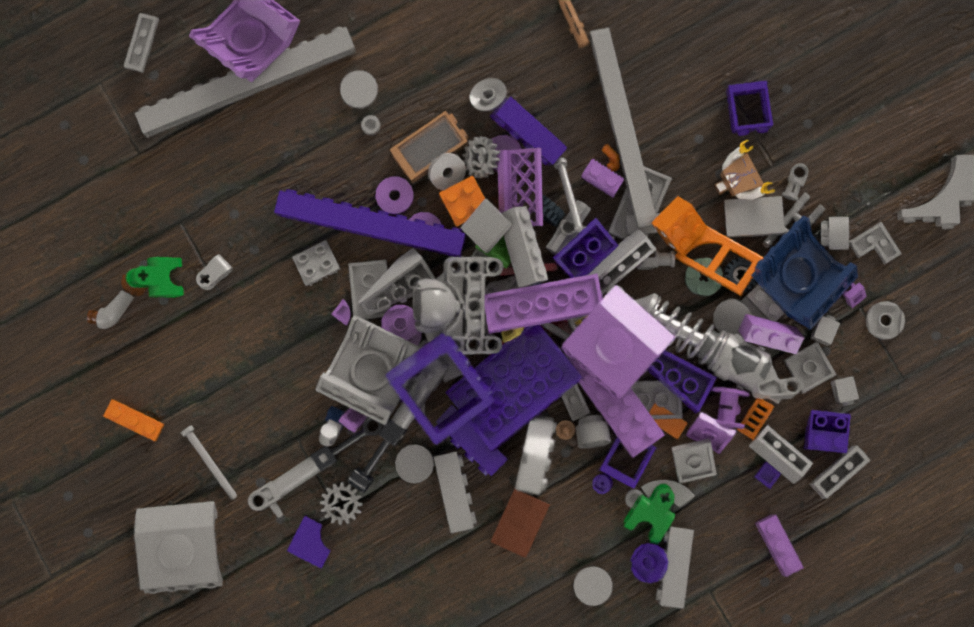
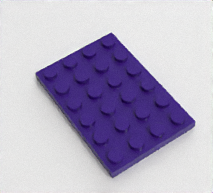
[445,325,583,452]

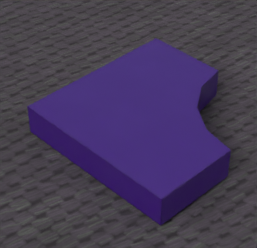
[287,516,331,569]

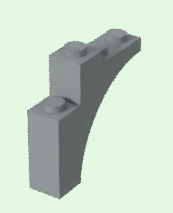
[897,155,974,230]

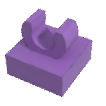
[843,283,867,308]

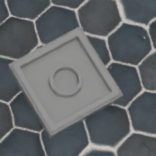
[461,199,513,254]
[783,342,836,394]
[672,438,717,484]

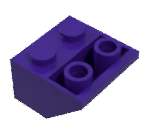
[804,410,851,453]

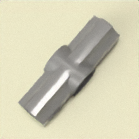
[545,200,591,255]

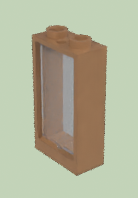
[389,111,469,184]

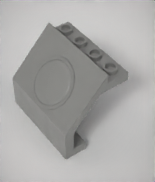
[316,315,421,425]
[134,501,223,594]

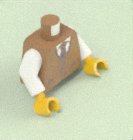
[714,140,775,200]

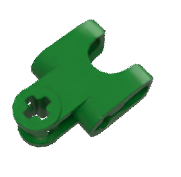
[126,257,184,298]
[623,483,675,545]

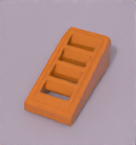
[736,398,774,440]

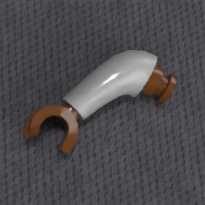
[87,274,147,329]

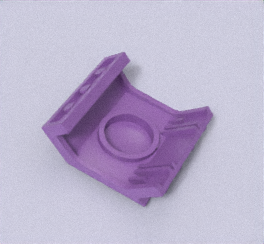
[189,0,300,82]
[561,285,675,400]

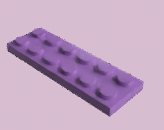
[485,273,602,334]
[569,358,664,458]

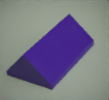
[553,218,619,279]

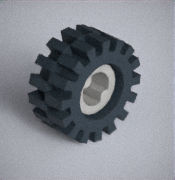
[533,195,566,227]
[723,257,757,293]

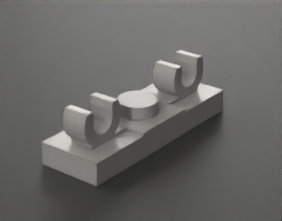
[124,13,159,73]

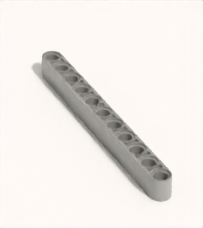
[589,28,656,228]

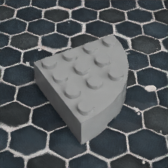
[515,415,557,494]

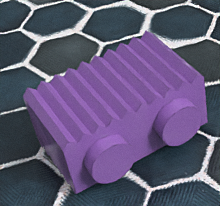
[581,159,624,197]

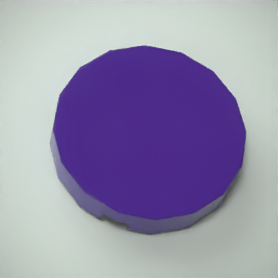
[631,544,668,583]

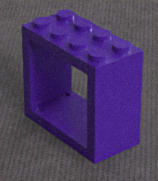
[385,333,494,445]

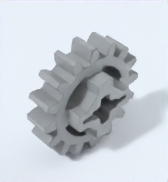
[462,136,500,178]
[320,482,363,525]

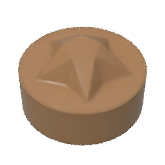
[556,420,575,440]

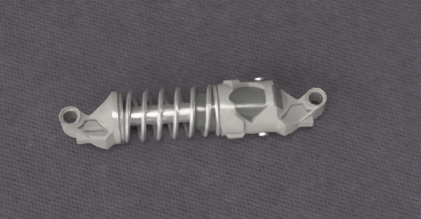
[605,285,802,403]

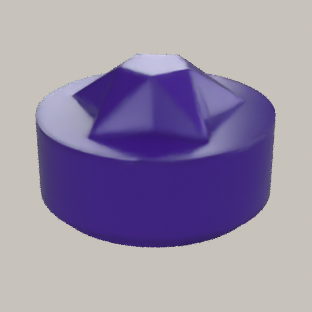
[592,473,613,494]

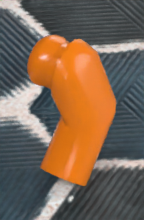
[602,144,620,172]

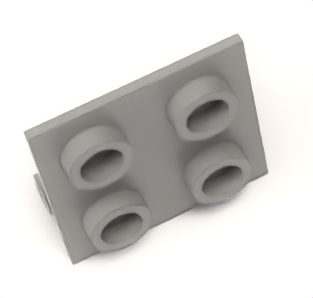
[292,240,340,286]

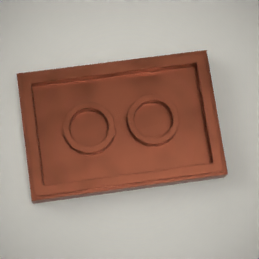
[490,489,550,558]

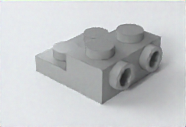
[741,284,784,322]

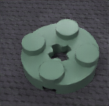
[685,258,724,296]

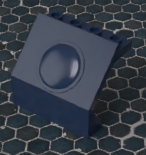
[751,215,858,329]

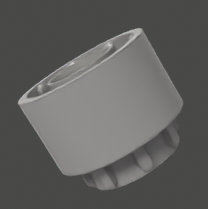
[821,217,849,250]
[575,415,611,448]

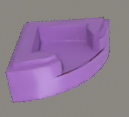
[331,300,351,326]

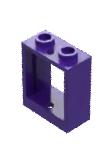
[726,81,773,136]
[599,437,656,489]

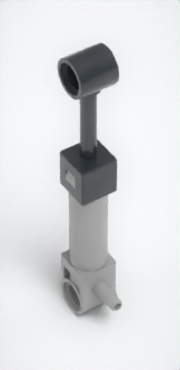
[347,358,450,493]
[248,417,383,518]

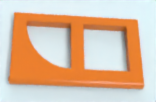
[675,226,764,296]

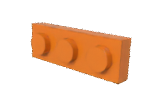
[103,399,165,441]

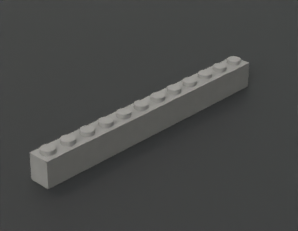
[135,27,356,137]

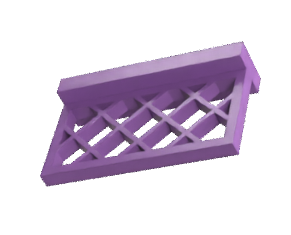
[498,148,543,226]

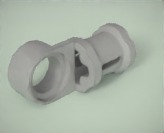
[782,163,809,201]
[637,251,675,270]

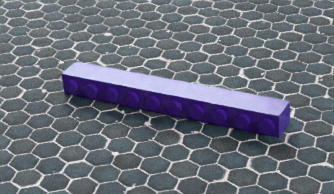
[274,189,466,257]

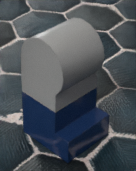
[319,406,345,446]

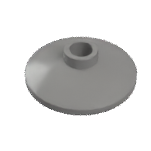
[470,78,507,111]

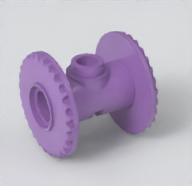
[711,387,749,429]

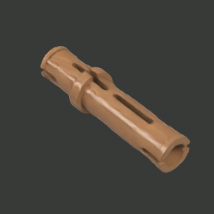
[558,0,590,48]

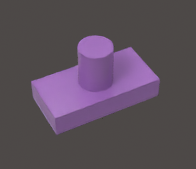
[339,408,368,433]

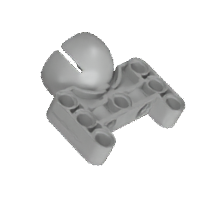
[413,257,503,354]

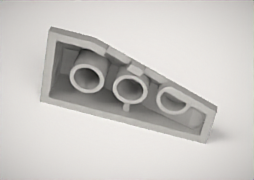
[358,248,435,316]

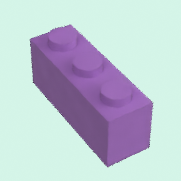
[738,314,804,354]
[755,514,803,577]

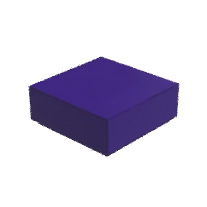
[754,462,781,489]

